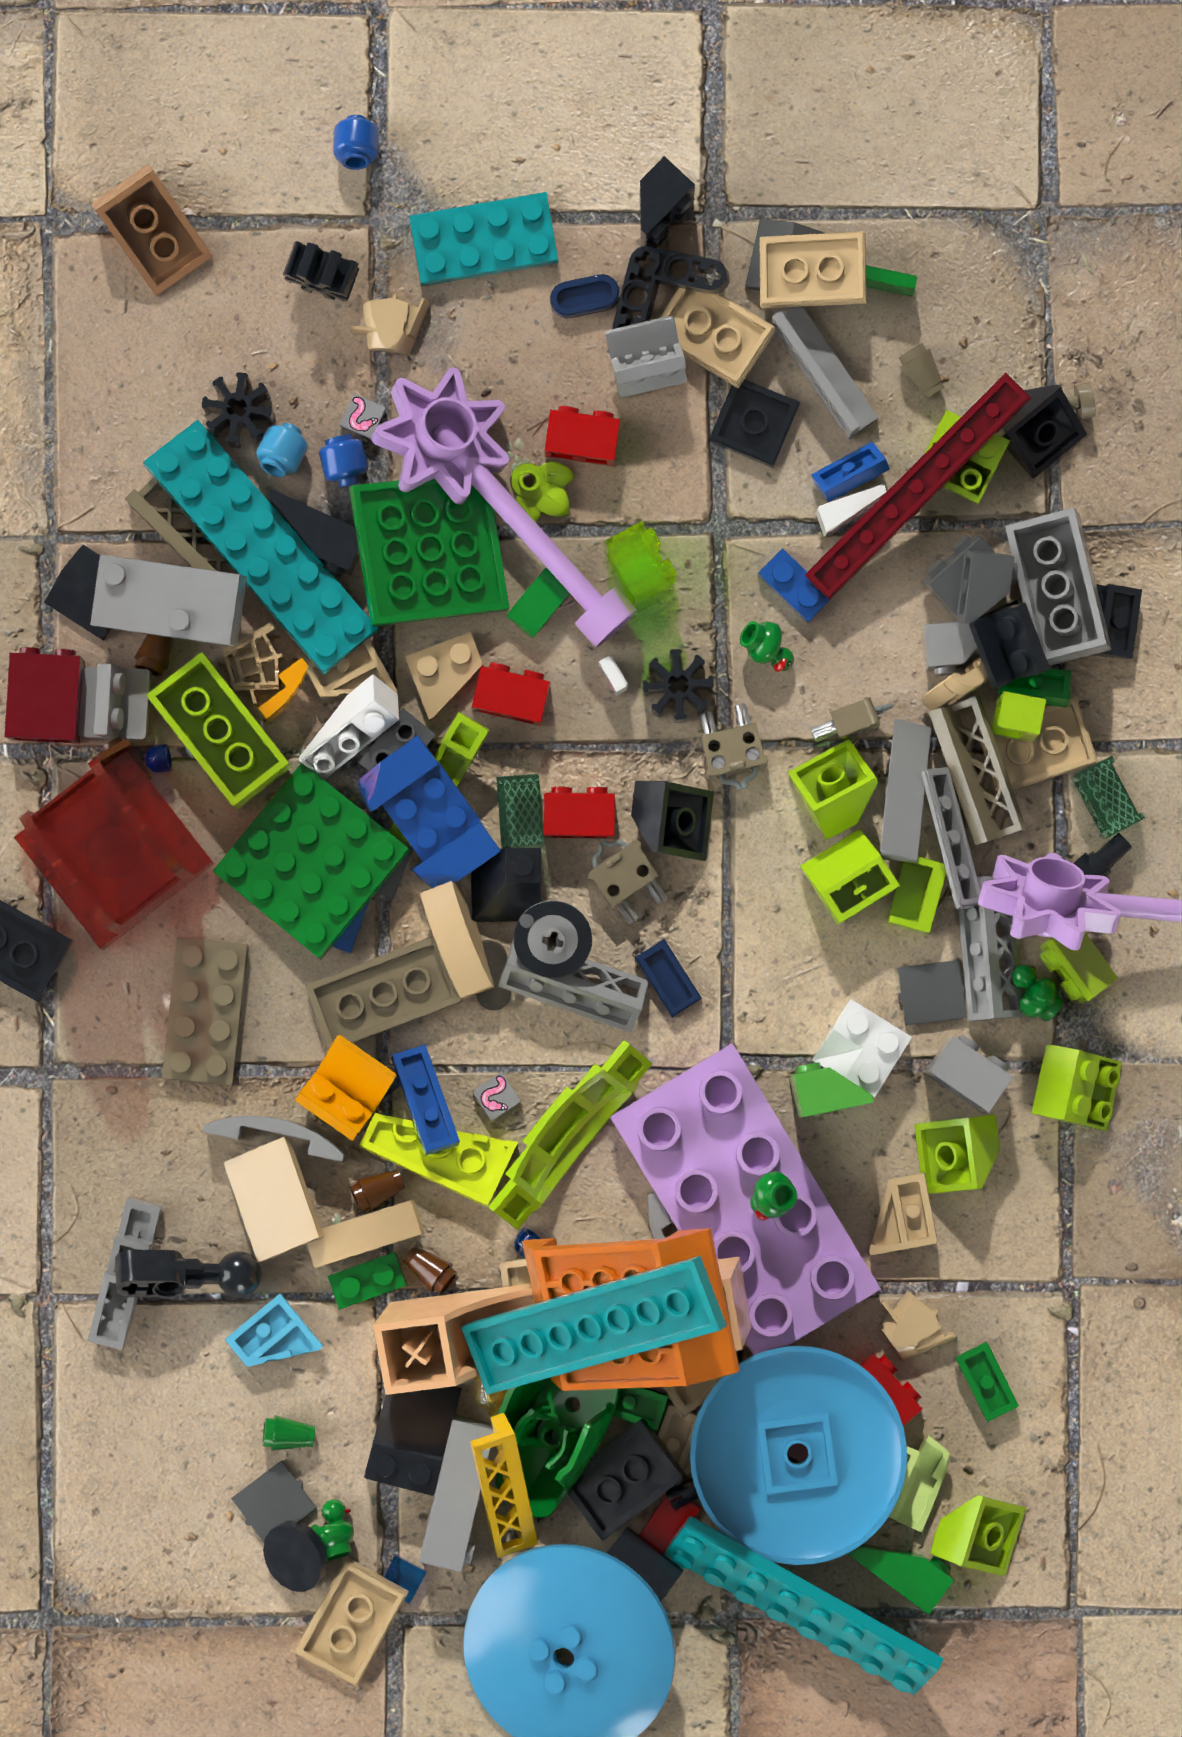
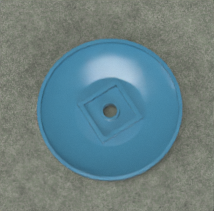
[690,1346,907,1565]
[463,1544,676,1737]

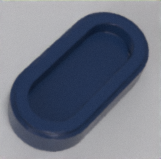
[550,274,619,318]

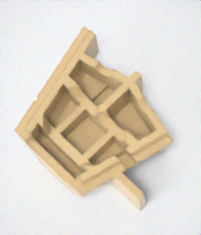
[351,294,430,355]
[222,622,284,706]
[921,658,989,711]
[878,1291,958,1361]

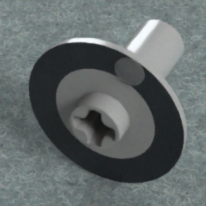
[513,900,592,978]

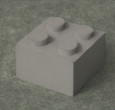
[924,1035,1013,1113]

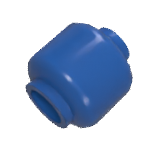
[333,115,379,170]
[319,434,369,488]

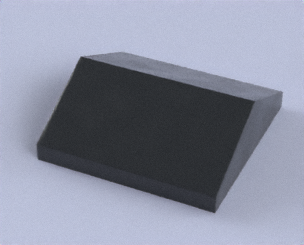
[44,544,111,641]

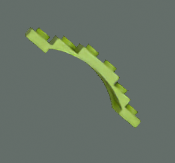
[488,1040,653,1230]

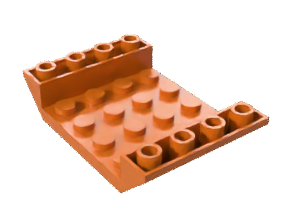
[522,1228,740,1391]

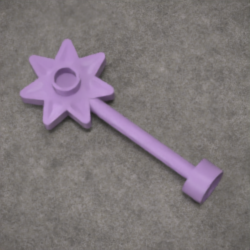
[371,367,638,648]
[978,853,1182,950]

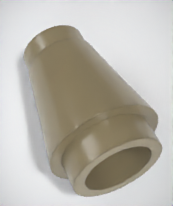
[899,343,944,398]

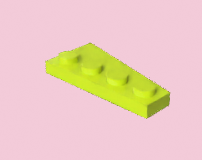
[359,1113,518,1208]

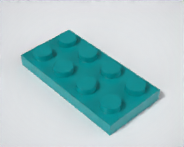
[409,192,559,287]

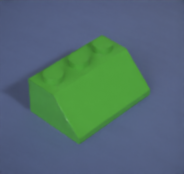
[789,1062,874,1118]

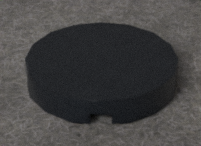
[263,1520,328,1592]

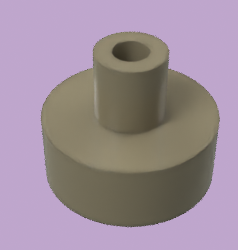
[1067,382,1096,419]

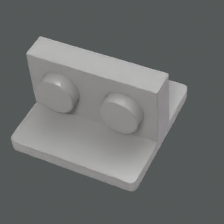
[605,316,687,398]
[79,664,152,740]

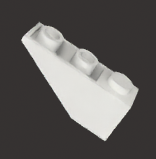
[299,675,399,780]

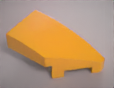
[258,658,309,723]

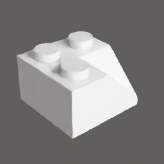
[812,999,912,1098]

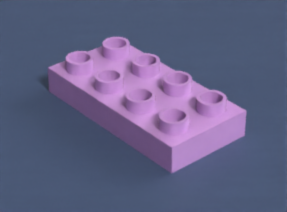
[610,1043,881,1355]

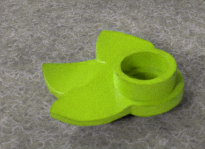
[510,461,574,522]

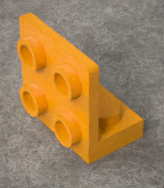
[294,1035,397,1141]

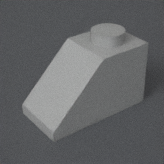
[922,622,977,676]

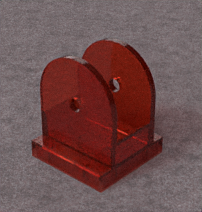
[14,751,215,950]

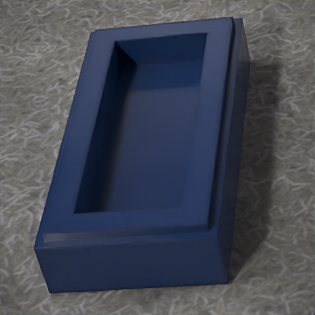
[634,939,702,1018]

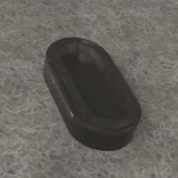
[476,940,512,1011]

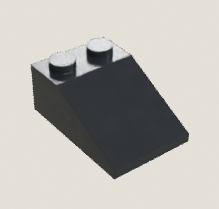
[364,1386,462,1496]

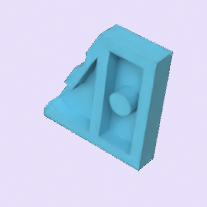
[225,1293,324,1367]

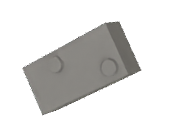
[1005,507,1112,666]
[90,555,247,647]
[419,1415,493,1572]

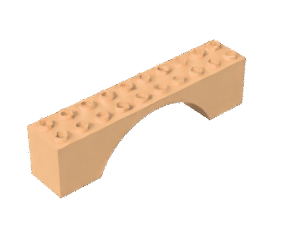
[373,1256,751,1395]

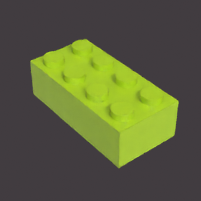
[146,652,292,810]

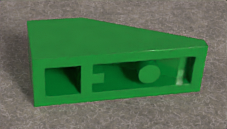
[847,1544,954,1615]

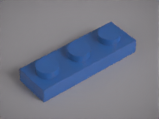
[391,1044,460,1156]

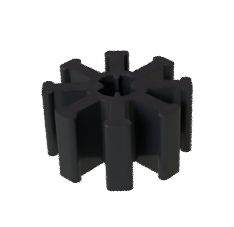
[283,241,360,302]
[202,372,275,448]
[642,649,714,723]

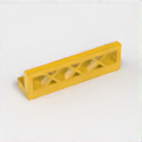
[470,1413,538,1558]

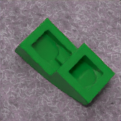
[506,567,571,638]

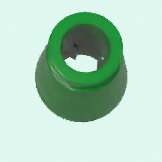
[262,1415,315,1451]

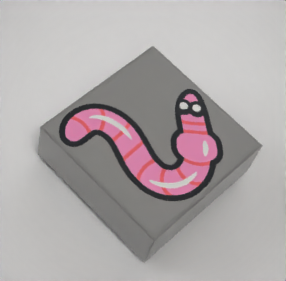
[340,393,387,441]
[472,1072,521,1121]

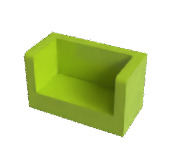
[991,691,1046,742]
[886,856,947,935]

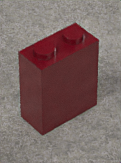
[4,647,85,744]

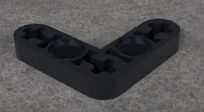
[612,246,730,329]

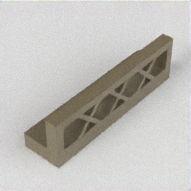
[125,477,227,572]
[929,695,1027,846]

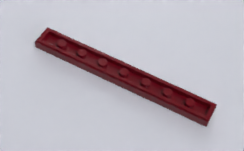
[805,372,1032,600]

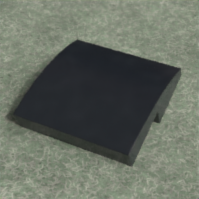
[1093,584,1142,659]

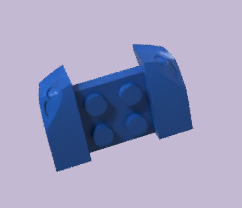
[358,735,501,888]

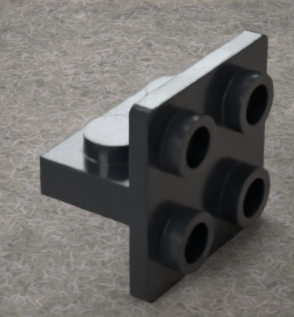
[969,600,1050,689]

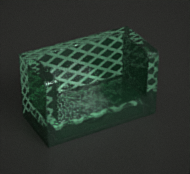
[1071,756,1145,840]
[496,774,544,848]

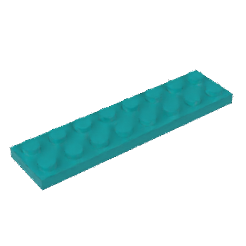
[143,419,378,675]
[461,1256,727,1395]
[664,1516,944,1695]

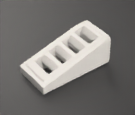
[816,485,887,537]

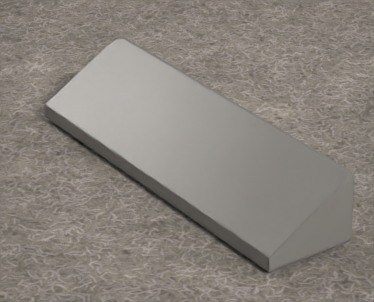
[880,719,932,862]
[921,767,980,910]

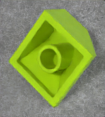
[787,739,878,840]
[914,1114,1000,1194]
[930,1495,1026,1576]

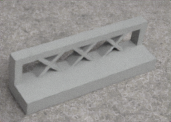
[771,307,879,439]
[958,876,1023,1021]
[497,938,649,1032]

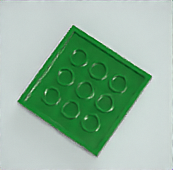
[349,478,510,627]
[213,763,411,960]

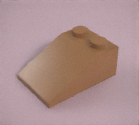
[91,163,213,296]

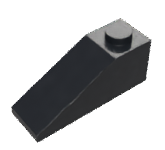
[268,489,360,577]

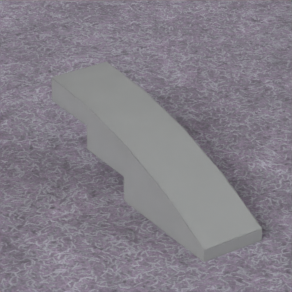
[88,1197,163,1350]

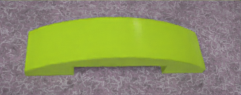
[389,712,490,847]

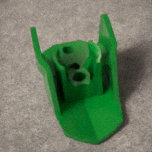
[495,1378,620,1517]

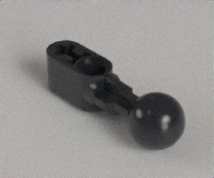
[115,1250,262,1297]

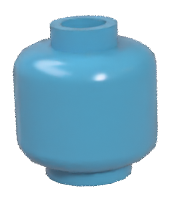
[256,423,308,478]

